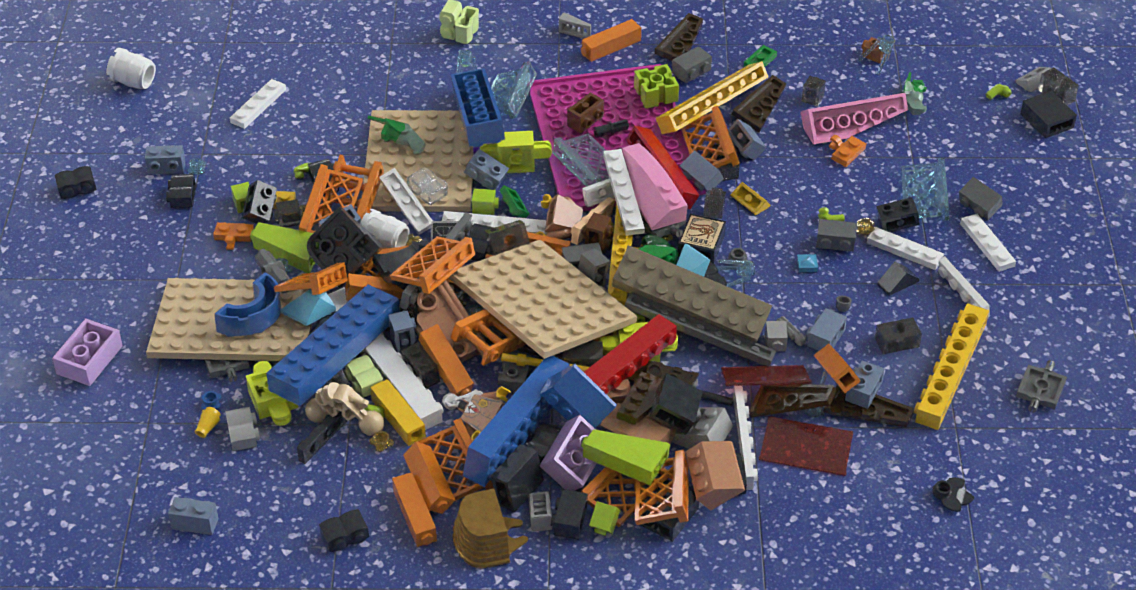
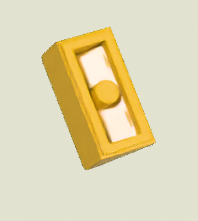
[730,182,771,215]

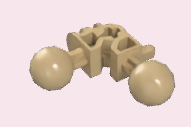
[305,382,384,436]

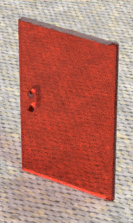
[721,365,812,386]
[759,416,854,476]

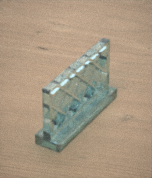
[491,61,537,119]
[552,133,629,187]
[901,158,949,221]

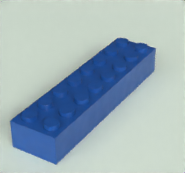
[450,68,505,147]
[266,284,400,406]
[463,356,570,487]

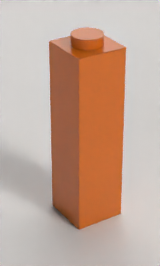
[581,19,642,62]
[345,273,420,308]
[418,324,474,396]
[813,344,861,393]
[403,442,455,514]
[392,472,437,547]

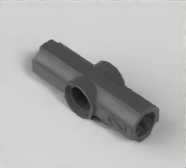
[254,249,290,294]

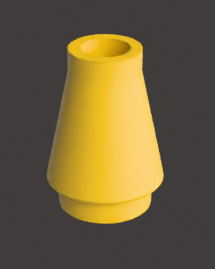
[195,407,221,438]

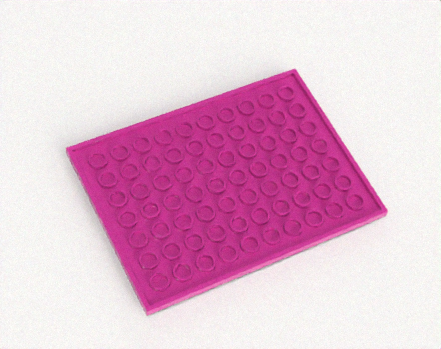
[527,64,706,211]

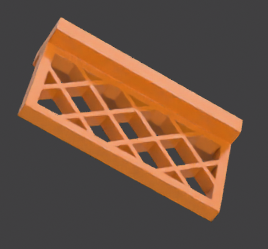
[681,105,740,168]
[299,164,363,233]
[390,236,475,294]
[274,262,347,295]
[418,418,494,501]
[635,450,689,525]
[581,467,668,527]

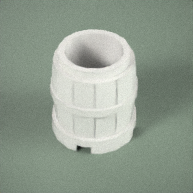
[106,48,156,89]
[360,209,409,249]

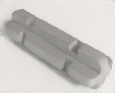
[776,316,807,346]

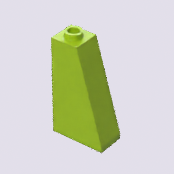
[250,222,319,273]
[581,429,670,485]

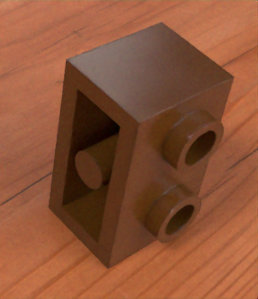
[567,92,604,134]
[585,212,613,255]

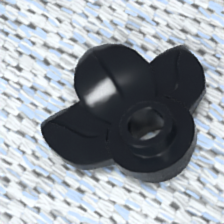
[932,477,974,512]

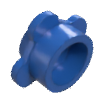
[201,391,222,410]

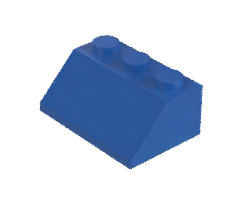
[540,364,617,428]

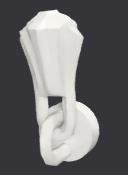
[442,389,483,410]

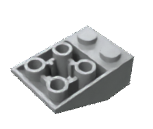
[672,407,733,449]

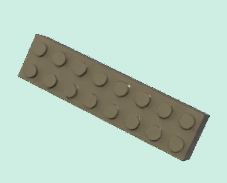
[612,245,772,343]

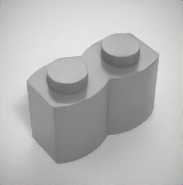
[225,407,260,451]

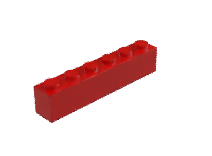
[626,125,700,209]
[584,314,677,394]

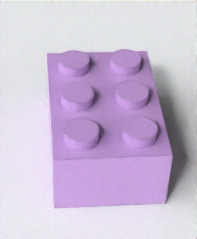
[52,319,123,386]
[540,415,596,491]

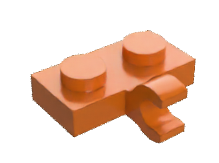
[829,134,867,167]
[213,222,254,250]

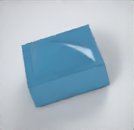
[797,254,818,272]

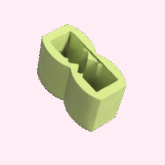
[439,0,462,40]
[455,6,479,44]
[343,355,383,398]

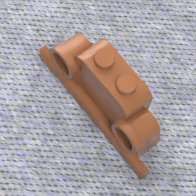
[415,280,490,363]

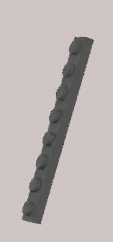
[399,212,473,310]
[625,292,776,367]

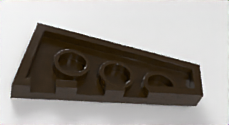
[655,13,703,60]
[731,75,786,133]
[626,361,699,386]
[616,372,662,425]
[749,383,836,418]
[823,385,915,427]

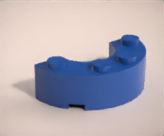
[214,273,281,337]

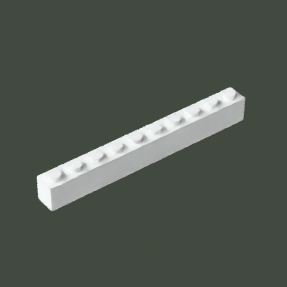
[328,287,444,430]

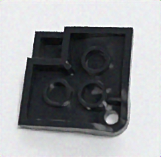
[307,206,384,287]
[372,240,433,290]

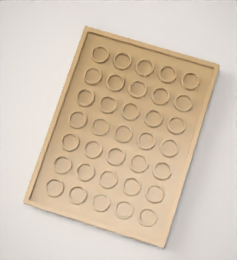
[362,110,473,212]
[449,240,637,359]
[146,278,313,361]

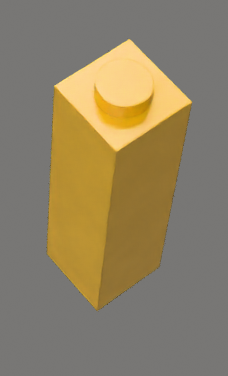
[370,379,426,446]

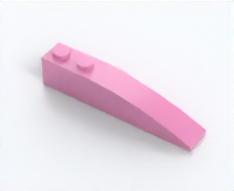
[801,93,908,144]
[622,143,688,230]

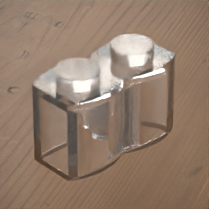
[407,167,448,205]

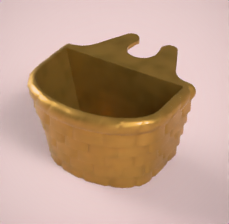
[452,489,528,568]

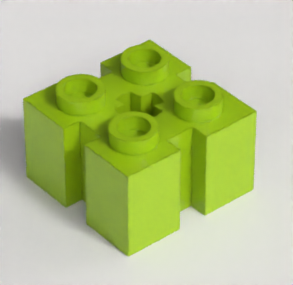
[634,64,679,108]

